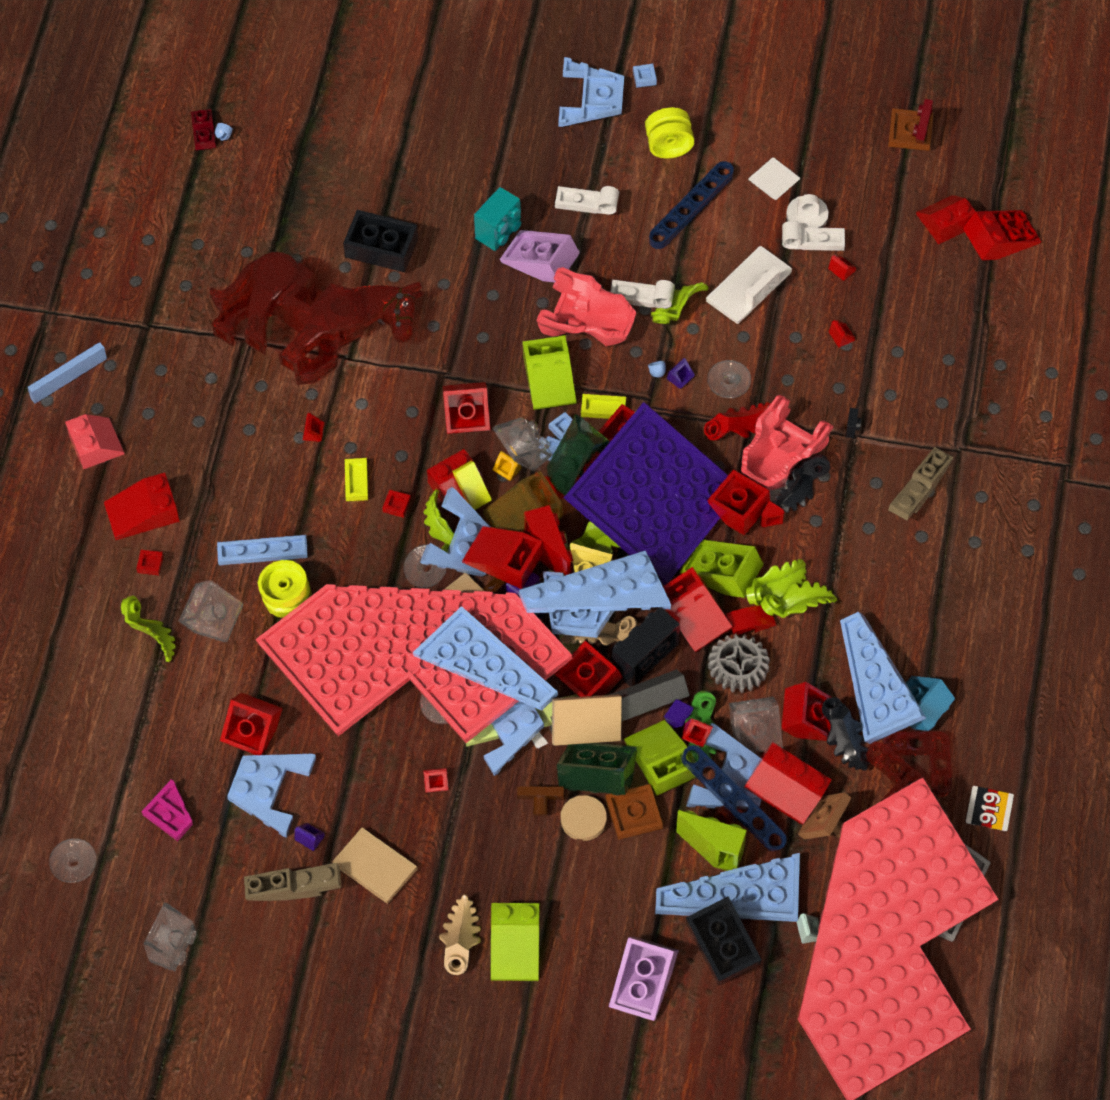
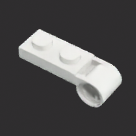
[555,186,619,214]
[782,221,845,251]
[610,280,675,309]

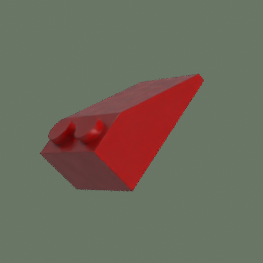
[104,472,180,540]

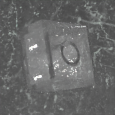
[493,417,553,471]
[179,580,244,642]
[729,696,783,753]
[144,902,197,972]

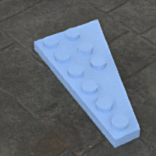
[519,551,671,613]
[413,606,558,711]
[840,612,926,744]
[655,853,800,922]

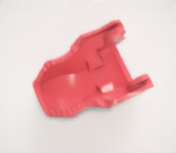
[536,267,636,347]
[741,395,833,490]

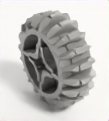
[708,633,770,693]

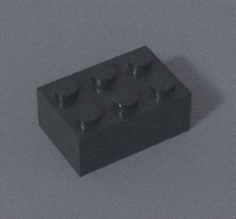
[343,210,418,273]
[612,607,680,687]
[685,896,762,986]

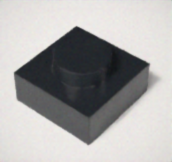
[846,408,862,438]

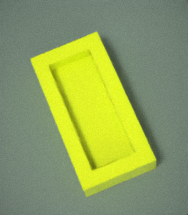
[581,394,626,419]
[345,458,368,501]
[452,461,492,510]

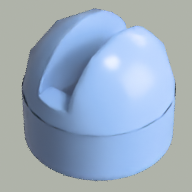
[215,123,233,141]
[648,361,666,378]

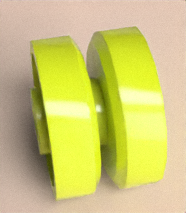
[645,107,694,159]
[258,560,312,618]

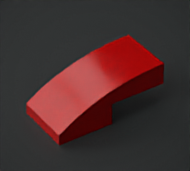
[726,605,776,635]

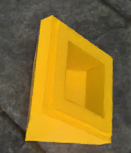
[493,451,522,481]

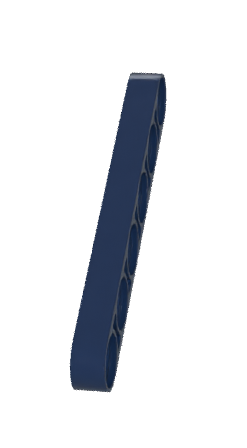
[649,161,734,249]
[681,745,787,852]

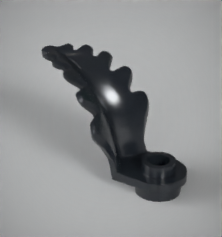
[772,454,830,513]
[821,697,870,771]

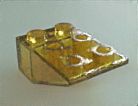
[483,471,563,533]

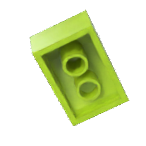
[679,540,764,598]
[491,903,539,981]

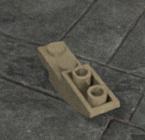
[888,447,954,521]
[244,863,341,901]

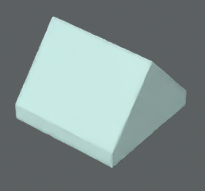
[796,913,819,944]

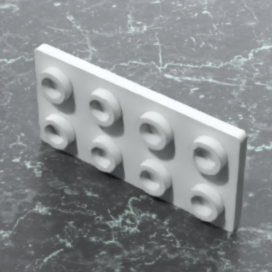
[706,246,792,324]

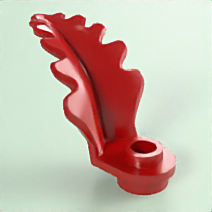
[704,402,772,441]

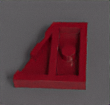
[912,99,933,145]

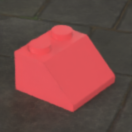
[65,414,124,470]

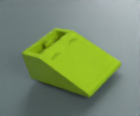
[523,335,576,410]
[624,720,696,796]
[676,810,746,871]

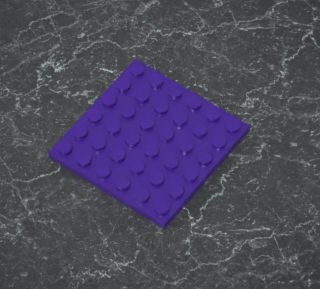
[563,402,728,585]

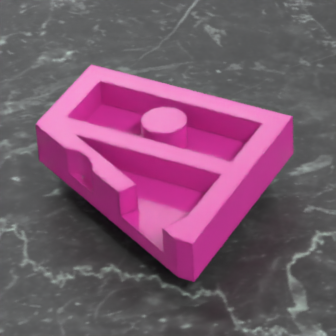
[142,779,193,841]

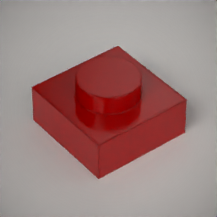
[382,490,411,518]
[136,550,164,576]

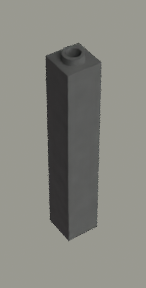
[550,669,690,733]

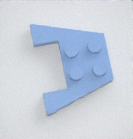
[559,57,624,127]
[420,487,490,577]
[543,571,614,638]
[484,701,544,776]
[686,723,761,809]
[227,754,316,838]

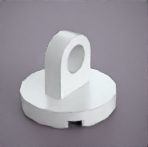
[786,194,829,228]

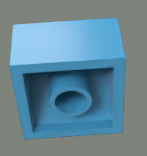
[906,676,955,731]

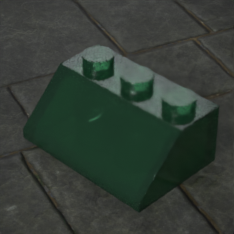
[547,414,609,496]
[557,743,637,796]

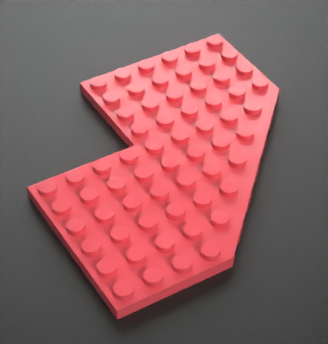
[255,584,573,743]
[797,778,998,1100]

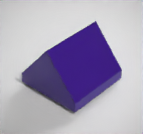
[667,358,695,389]
[664,699,694,729]
[294,823,325,851]

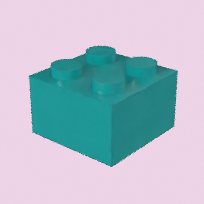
[474,187,521,251]

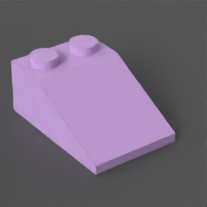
[500,230,580,282]
[609,936,678,1021]

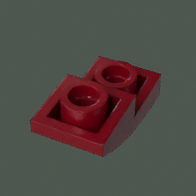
[191,109,216,150]

